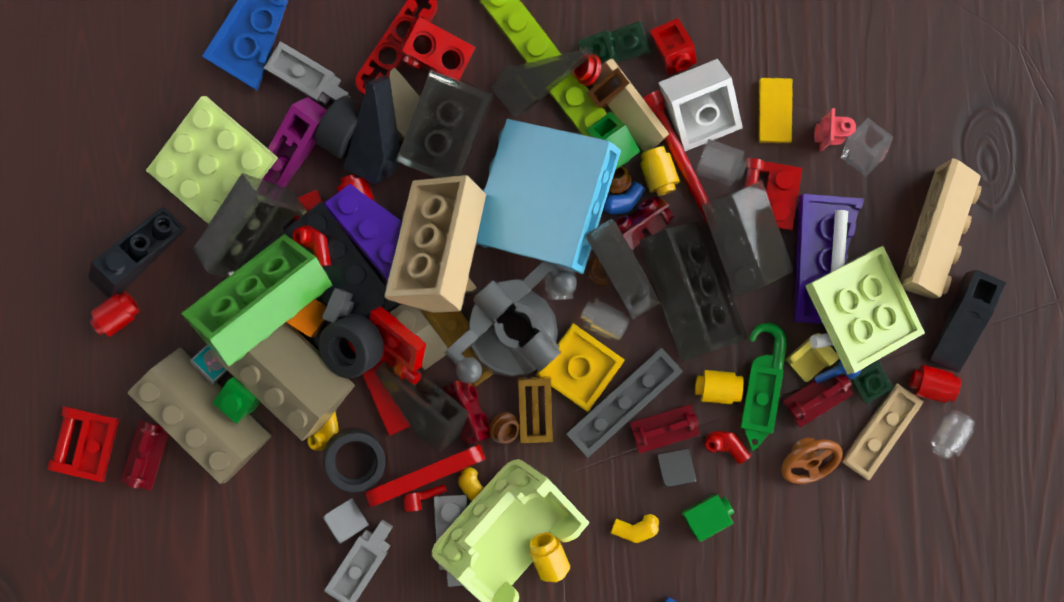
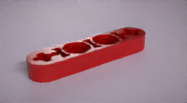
[356,0,438,96]
[364,444,486,508]

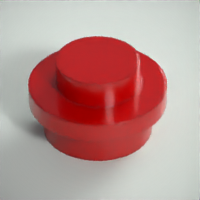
[572,54,601,86]

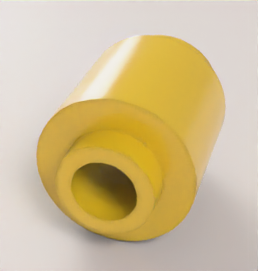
[640,146,680,196]
[695,370,743,405]
[529,532,570,582]

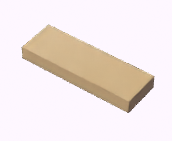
[592,59,669,153]
[841,383,924,481]

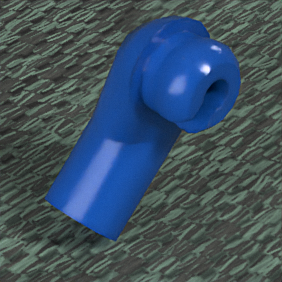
[603,181,646,215]

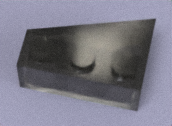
[192,173,307,278]

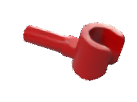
[403,484,447,512]

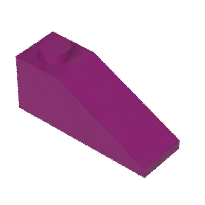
[257,97,327,199]

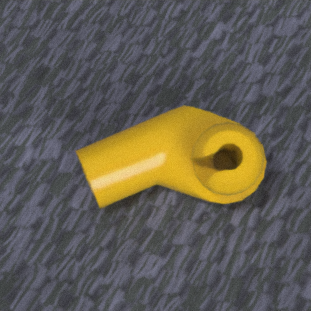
[307,411,339,451]
[610,514,659,543]

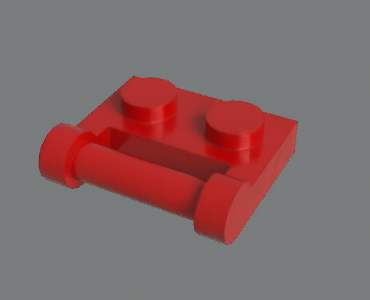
[735,158,803,231]
[47,406,120,482]

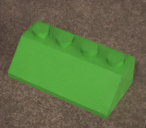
[181,234,332,367]

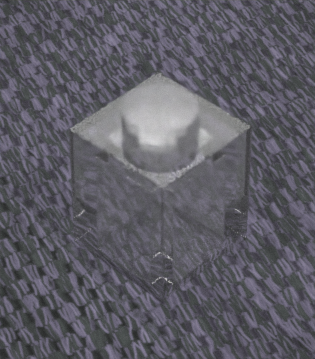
[841,118,893,176]
[695,139,747,186]

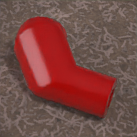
[293,225,331,267]
[704,431,752,465]

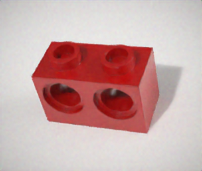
[397,17,476,85]

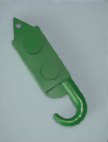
[740,323,787,451]

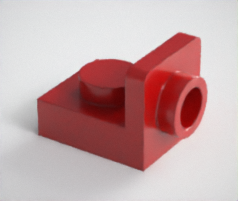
[650,18,697,75]

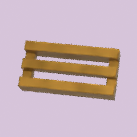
[518,376,553,443]

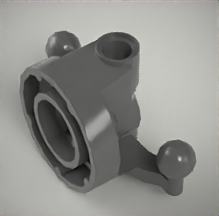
[444,261,577,384]

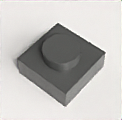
[322,288,354,323]

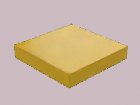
[536,323,625,412]

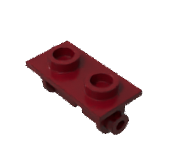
[606,196,674,253]
[783,374,854,428]
[442,380,490,447]
[630,404,700,454]
[120,420,169,491]

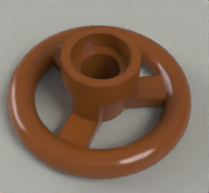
[781,438,843,484]

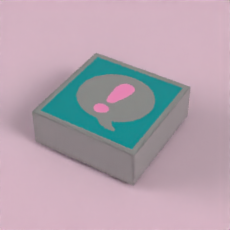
[190,345,228,385]

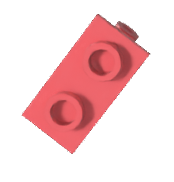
[814,108,856,152]

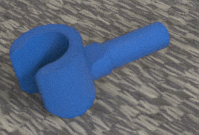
[814,360,861,384]

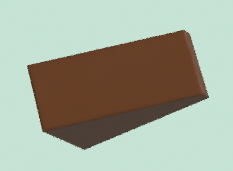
[587,67,630,108]

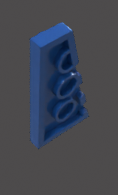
[202,0,288,92]

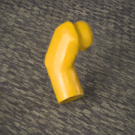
[458,467,485,501]

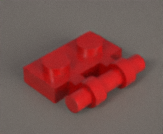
[369,306,427,385]

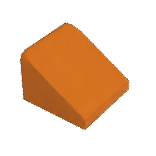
[286,299,327,337]

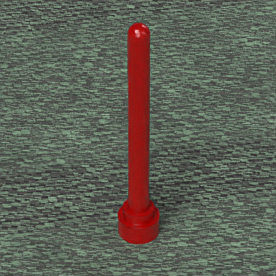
[643,90,722,232]

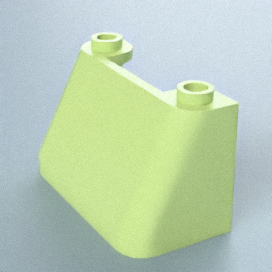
[432,459,589,602]

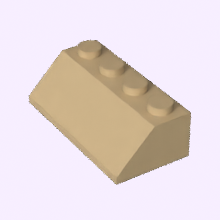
[899,158,981,300]
[384,175,486,312]

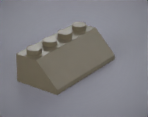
[209,322,355,441]
[127,347,272,484]

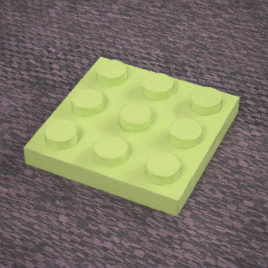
[146,96,278,232]
[805,246,925,374]

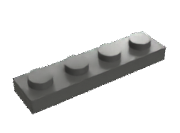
[566,348,683,458]

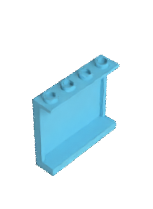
[476,119,621,274]

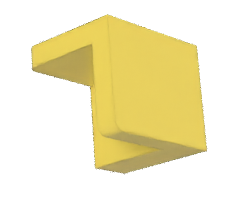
[785,333,839,382]

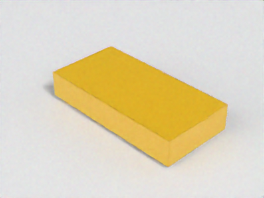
[758,78,793,143]

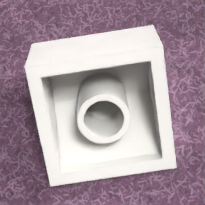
[659,59,743,151]

